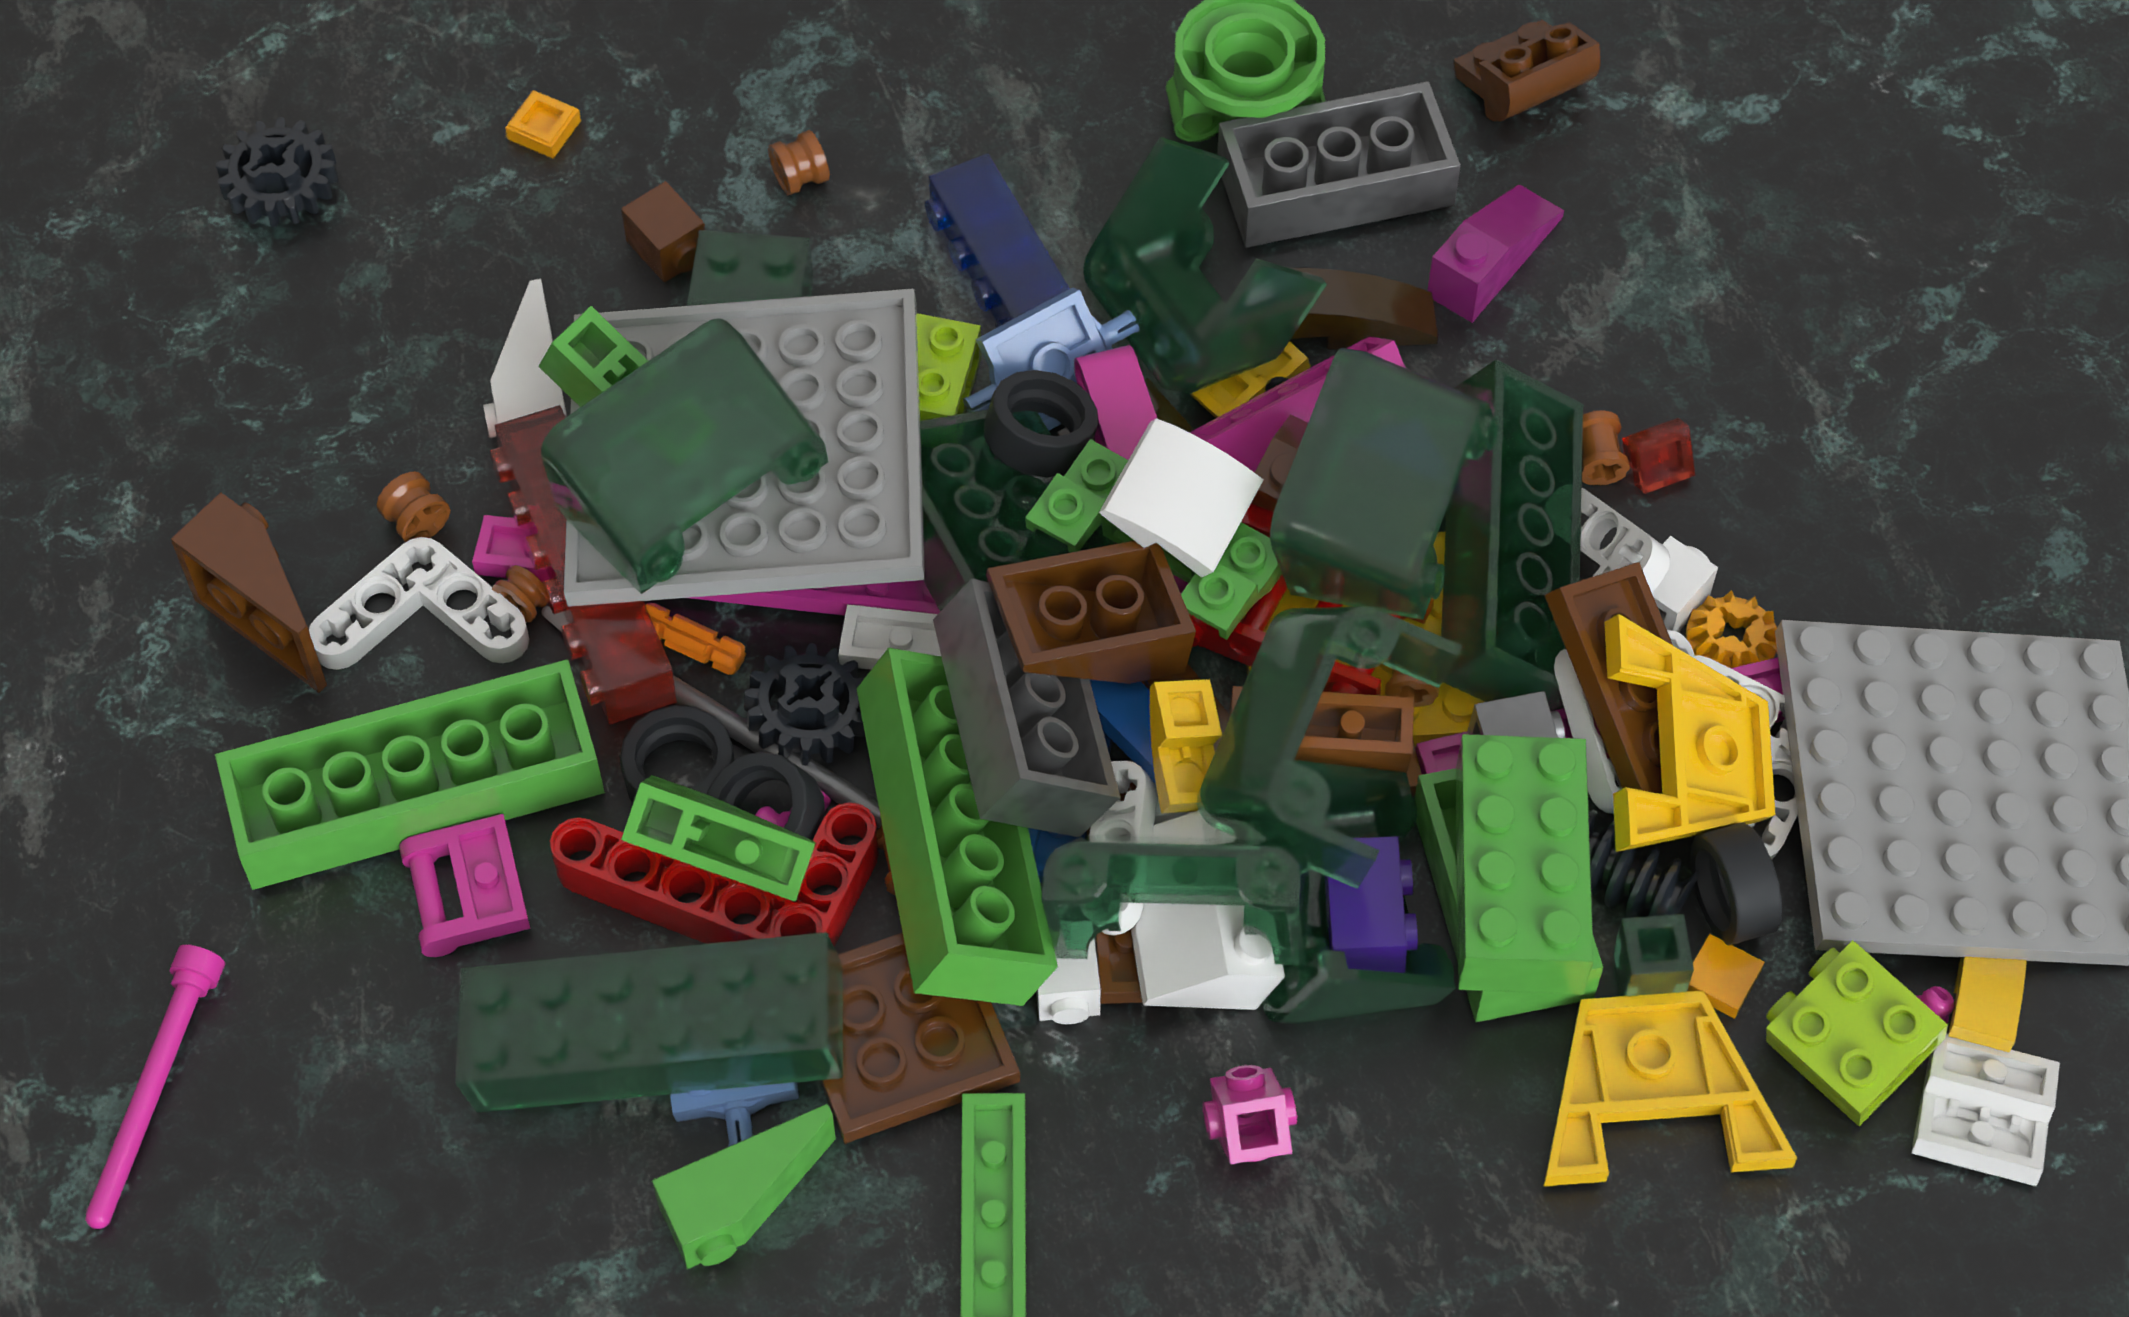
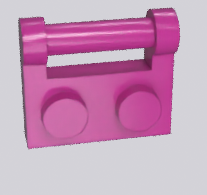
[399,814,531,957]

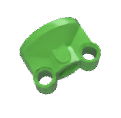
[1166,0,1326,142]

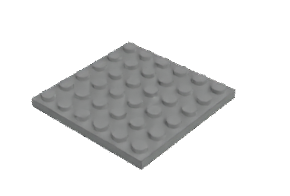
[564,289,925,606]
[1775,620,2129,966]

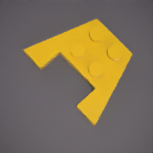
[1605,614,1775,852]
[1544,991,1797,1186]

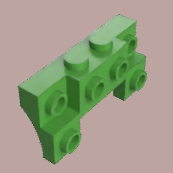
[1025,439,1289,640]

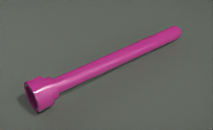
[85,945,225,1229]

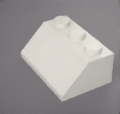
[1117,810,1285,1010]

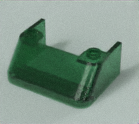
[1083,137,1327,394]
[1197,607,1462,889]

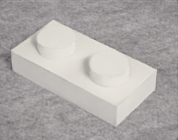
[838,604,941,670]

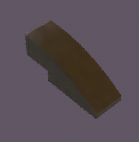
[1268,268,1438,350]

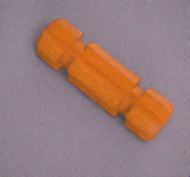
[636,603,746,675]

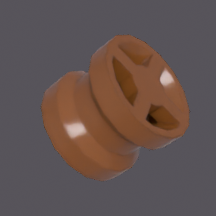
[768,130,830,196]
[376,472,450,542]

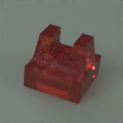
[1622,418,1695,494]

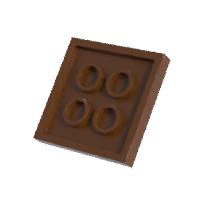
[782,932,1020,1144]

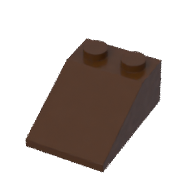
[171,492,327,693]
[986,541,1196,684]

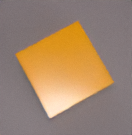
[505,90,581,159]
[1680,934,1765,1019]

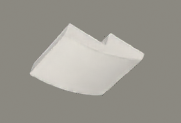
[1099,418,1264,578]
[1912,1033,2060,1186]

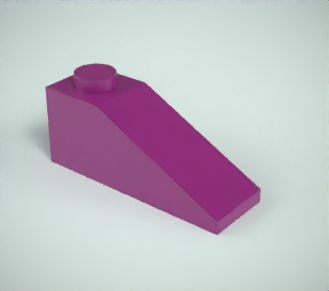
[1427,184,1564,323]

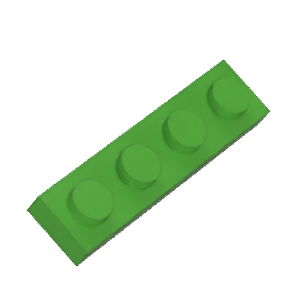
[961,1093,1026,1317]

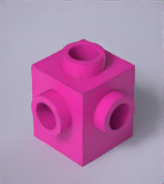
[1203,1065,1297,1164]

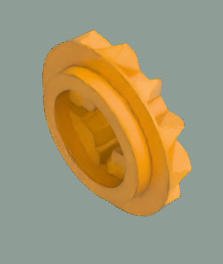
[1686,590,1777,668]

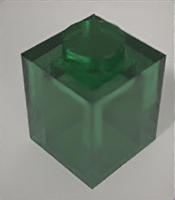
[1613,914,1694,997]

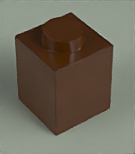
[621,181,709,283]

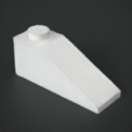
[483,279,570,458]

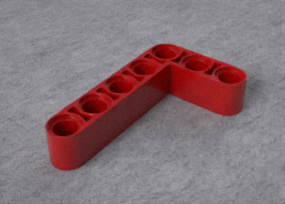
[550,802,879,974]

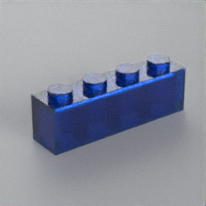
[924,153,1070,328]

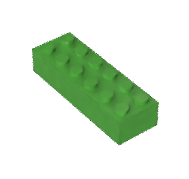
[857,648,1058,1006]
[215,659,605,890]

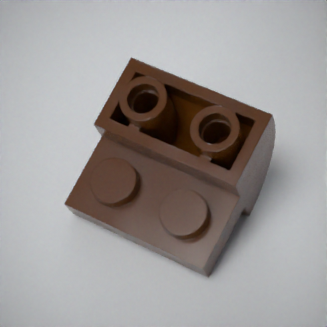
[1453,19,1600,122]

